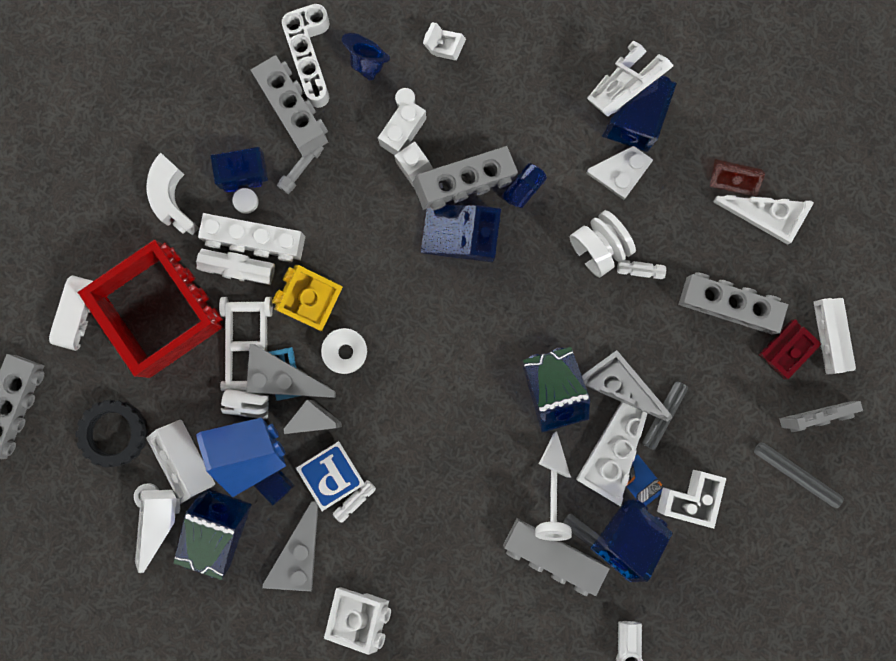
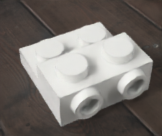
[324,587,391,655]

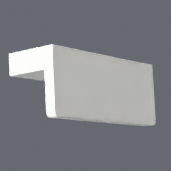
[814,298,856,374]
[146,420,215,504]

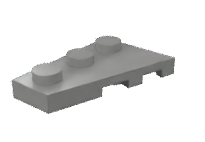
[779,401,863,432]

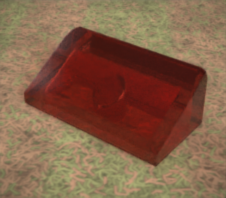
[710,159,765,197]

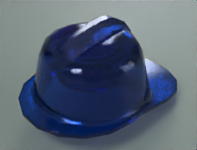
[342,33,390,80]

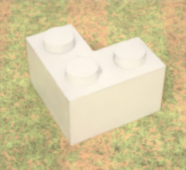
[657,470,726,528]

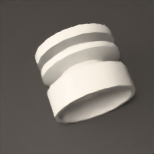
[570,210,636,278]

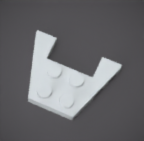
[587,41,673,117]

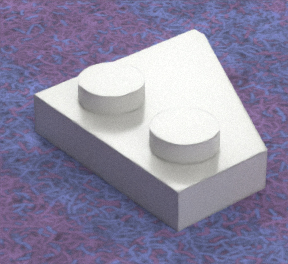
[586,146,653,200]

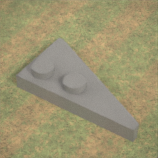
[247,344,336,398]
[578,350,672,422]
[263,501,318,591]

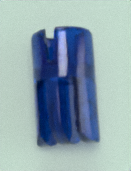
[503,163,547,208]

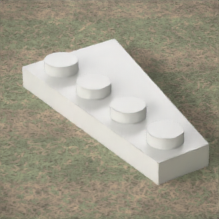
[576,402,647,506]

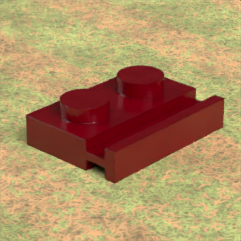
[759,319,822,380]

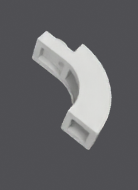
[147,153,199,235]

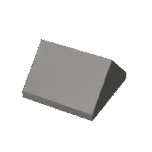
[284,400,342,434]

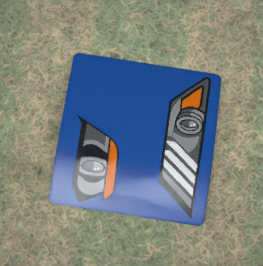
[626,454,665,508]

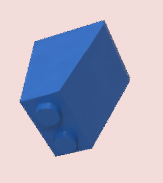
[196,417,286,497]

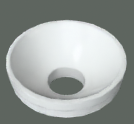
[321,328,367,374]

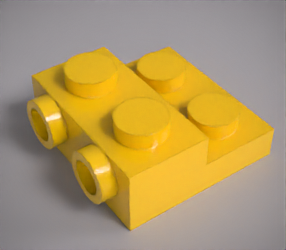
[272,265,343,331]

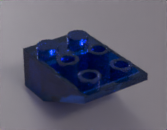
[421,205,501,263]

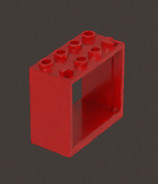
[77,239,223,378]

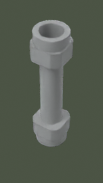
[277,147,324,194]

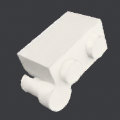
[378,88,426,155]

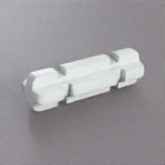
[617,260,666,279]
[333,480,376,523]

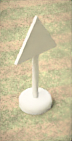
[535,431,572,541]

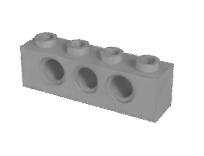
[251,55,328,157]
[412,146,518,210]
[678,272,789,335]
[0,354,44,459]

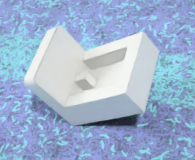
[423,22,466,61]

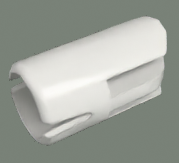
[221,389,269,419]

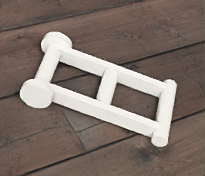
[219,297,273,391]

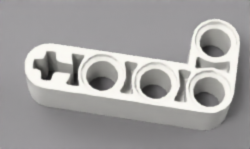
[282,4,330,108]

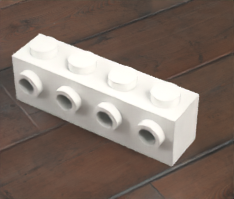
[198,213,305,262]

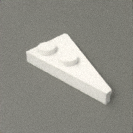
[713,195,814,245]

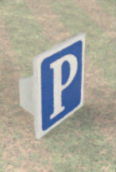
[296,441,365,511]

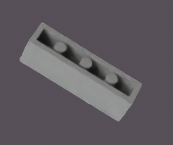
[503,518,610,596]

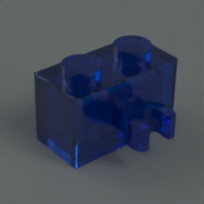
[210,147,268,192]

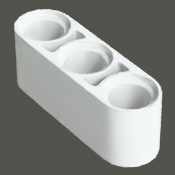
[49,275,93,351]

